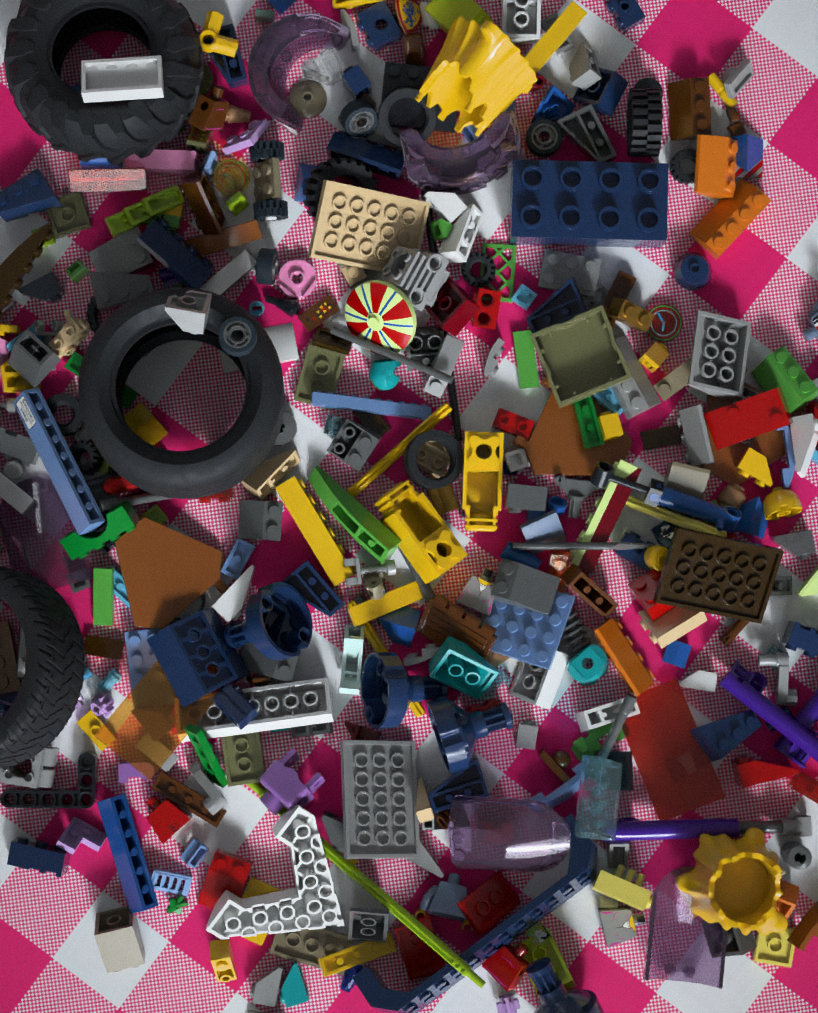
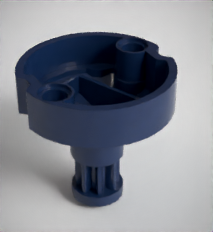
[224,582,312,661]
[360,652,448,729]
[426,696,513,774]
[526,957,604,1013]

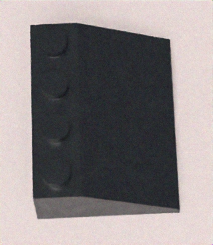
[381,62,457,133]

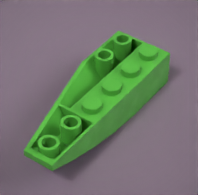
[308,465,402,565]

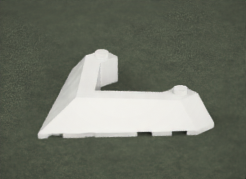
[205,805,345,940]

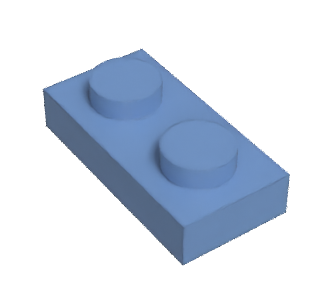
[220,538,255,580]

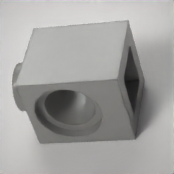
[515,720,538,750]

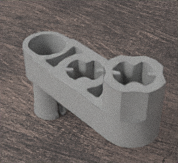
[758,652,797,706]
[187,760,228,815]

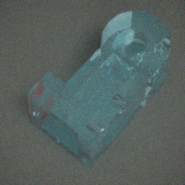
[481,666,513,700]

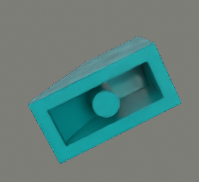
[279,961,310,1008]

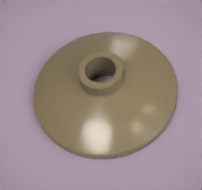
[289,80,327,118]

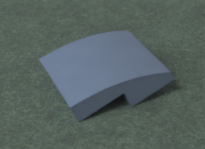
[519,510,567,555]

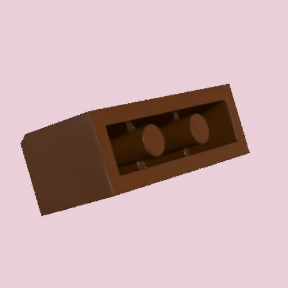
[560,563,618,619]

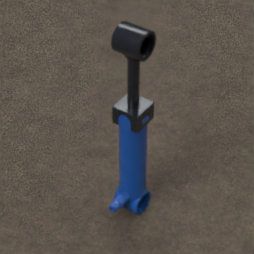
[590,461,742,533]

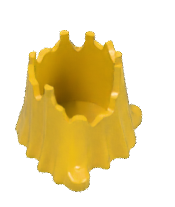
[415,16,538,137]
[676,827,788,936]

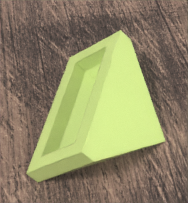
[795,565,818,596]

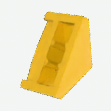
[0,359,41,393]

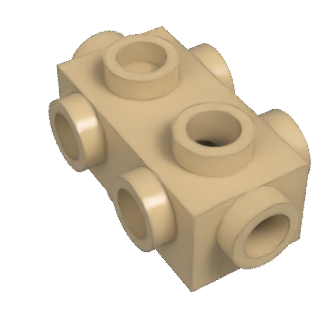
[48,310,91,358]

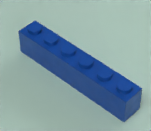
[97,793,159,914]

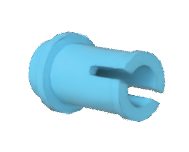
[98,668,122,693]

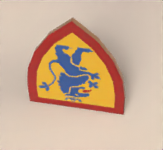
[392,0,422,35]

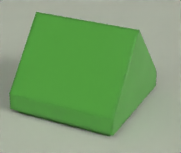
[429,218,454,241]
[65,259,90,284]

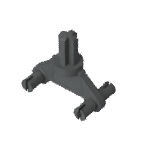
[553,475,600,518]

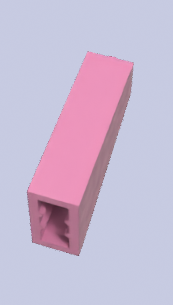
[125,149,200,176]

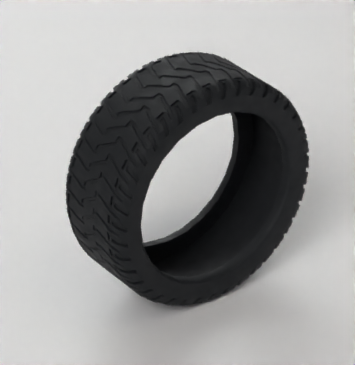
[0,566,85,768]

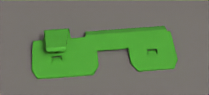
[571,722,629,762]

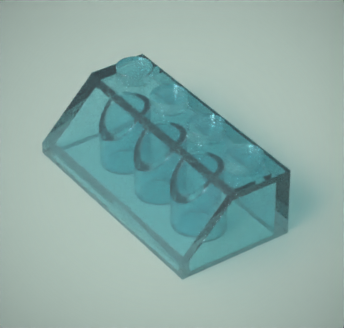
[575,755,622,841]

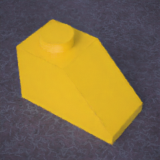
[639,342,670,373]

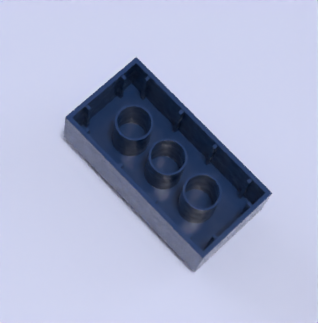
[509,159,669,248]

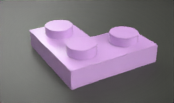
[222,118,270,155]
[56,816,107,855]

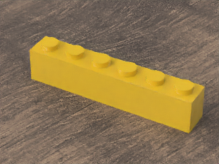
[275,476,356,587]

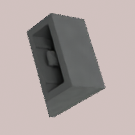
[8,329,61,388]
[327,418,382,472]

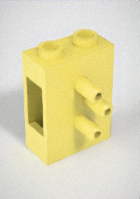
[592,864,654,911]

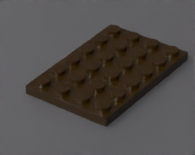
[653,526,784,624]

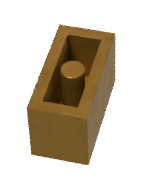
[606,297,654,332]

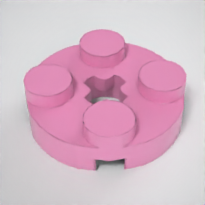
[279,260,317,299]

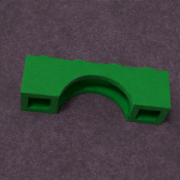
[60,500,140,560]

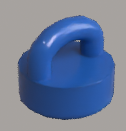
[547,496,567,516]

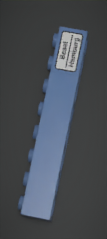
[13,388,105,535]

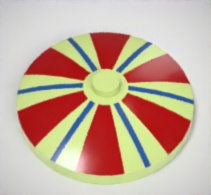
[345,280,417,355]

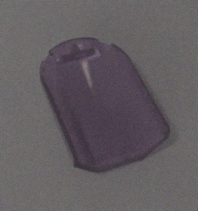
[0,477,93,589]
[448,795,571,872]
[643,866,728,989]

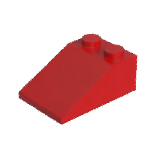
[731,755,800,788]
[197,848,254,909]

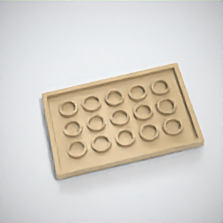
[307,179,430,272]

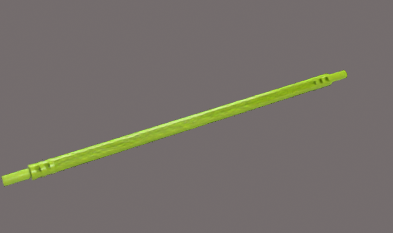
[247,783,486,988]

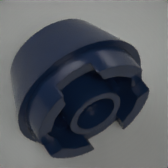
[674,252,712,290]

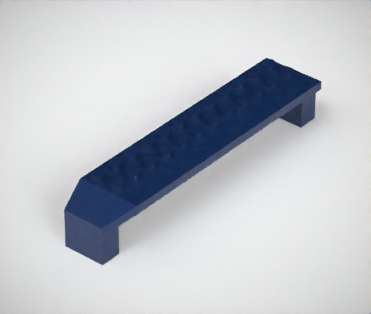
[352,814,598,1013]

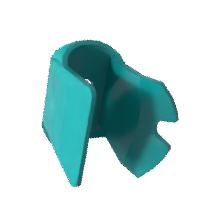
[565,642,609,686]

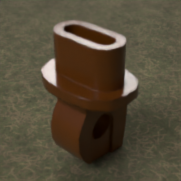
[726,108,746,137]
[436,806,461,829]

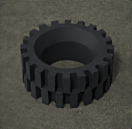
[626,88,663,157]

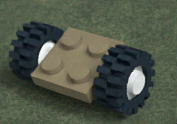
[250,140,288,221]

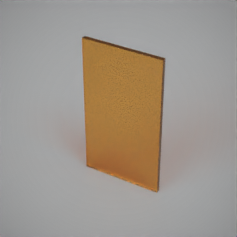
[95,661,226,780]

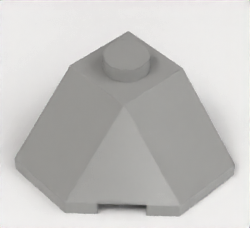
[165,290,212,335]

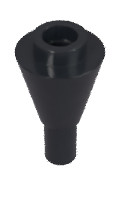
[265,295,301,318]

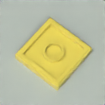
[752,927,795,968]

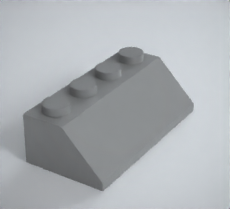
[611,336,661,420]

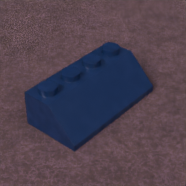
[327,131,407,181]
[136,216,215,289]

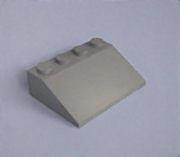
[688,310,751,401]

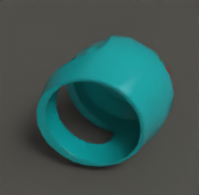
[369,359,402,391]

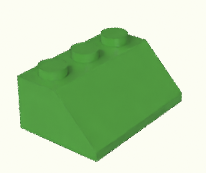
[751,345,818,414]

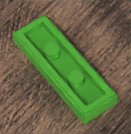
[513,330,539,389]
[93,567,114,626]

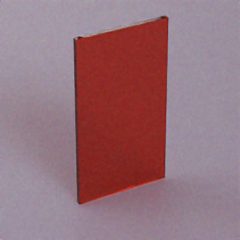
[622,678,725,820]

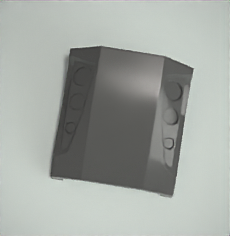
[406,326,444,371]

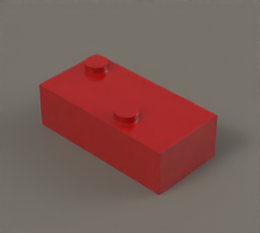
[704,387,793,450]

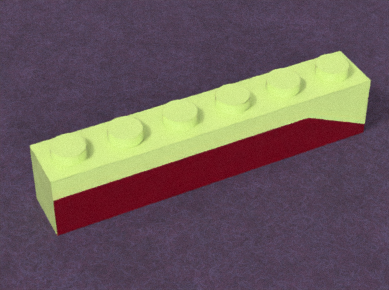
[569,459,642,574]

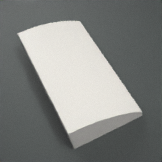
[81,55,164,103]
[220,323,300,374]

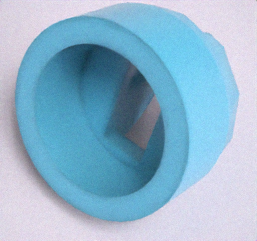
[249,301,265,317]

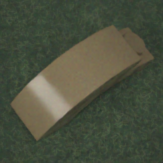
[653,358,691,401]

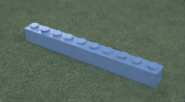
[311,390,432,420]

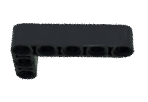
[0,751,98,809]

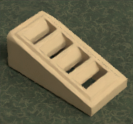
[416,778,434,823]

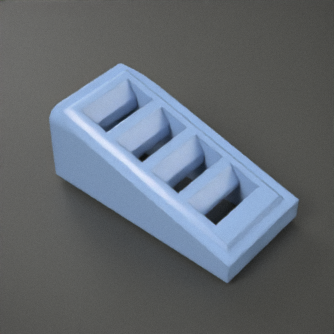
[199,150,219,177]
[151,867,193,896]

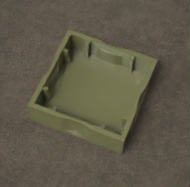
[530,305,632,408]

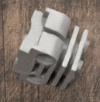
[379,245,450,312]
[0,745,59,789]

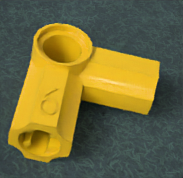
[200,11,239,58]

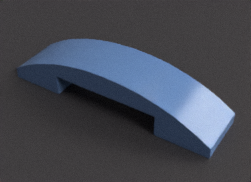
[774,425,795,488]
[526,758,592,812]

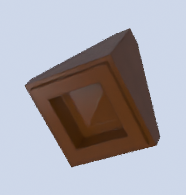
[246,676,271,687]

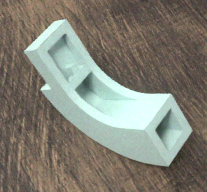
[339,624,365,695]

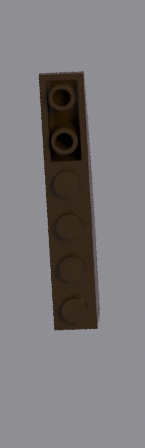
[0,223,54,319]

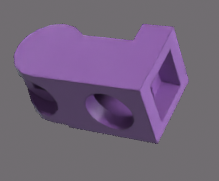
[118,761,156,783]

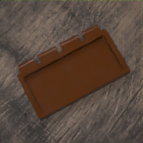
[415,594,498,660]

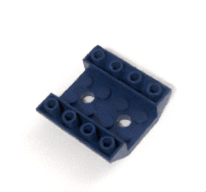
[147,608,250,708]

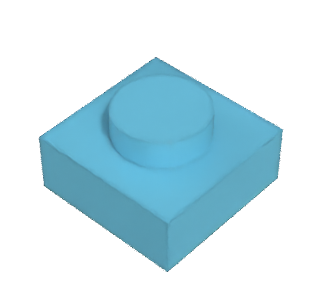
[511,284,538,310]

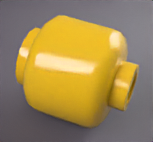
[644,545,668,571]

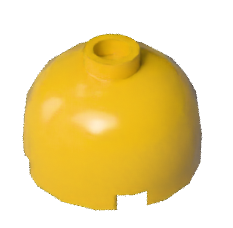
[763,487,802,521]

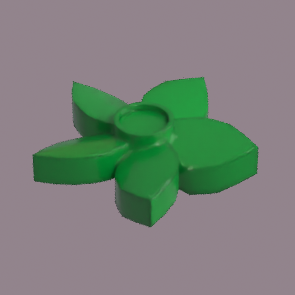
[166,894,189,915]

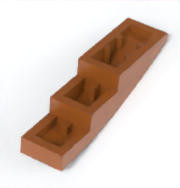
[184,219,263,256]
[787,901,818,951]

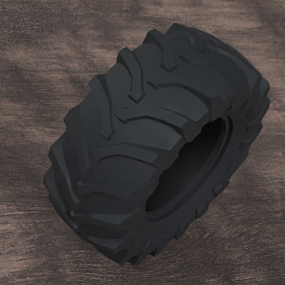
[4,0,203,165]

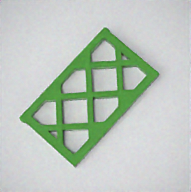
[479,243,517,303]

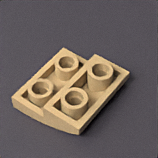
[417,428,460,478]

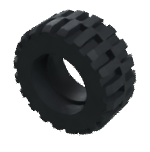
[303,158,380,222]

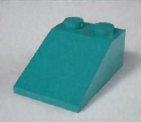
[429,636,499,700]

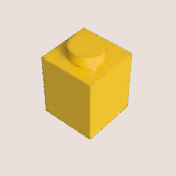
[598,411,624,441]

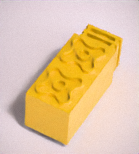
[461,431,504,532]
[374,480,468,584]

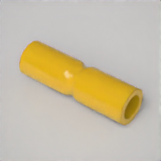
[708,72,738,109]

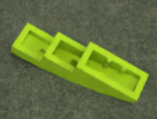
[105,185,185,237]

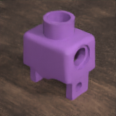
[259,748,325,815]

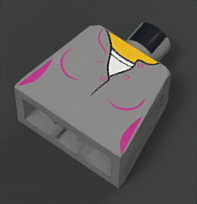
[455,568,494,616]
[598,907,646,948]

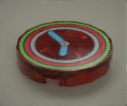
[646,304,683,343]

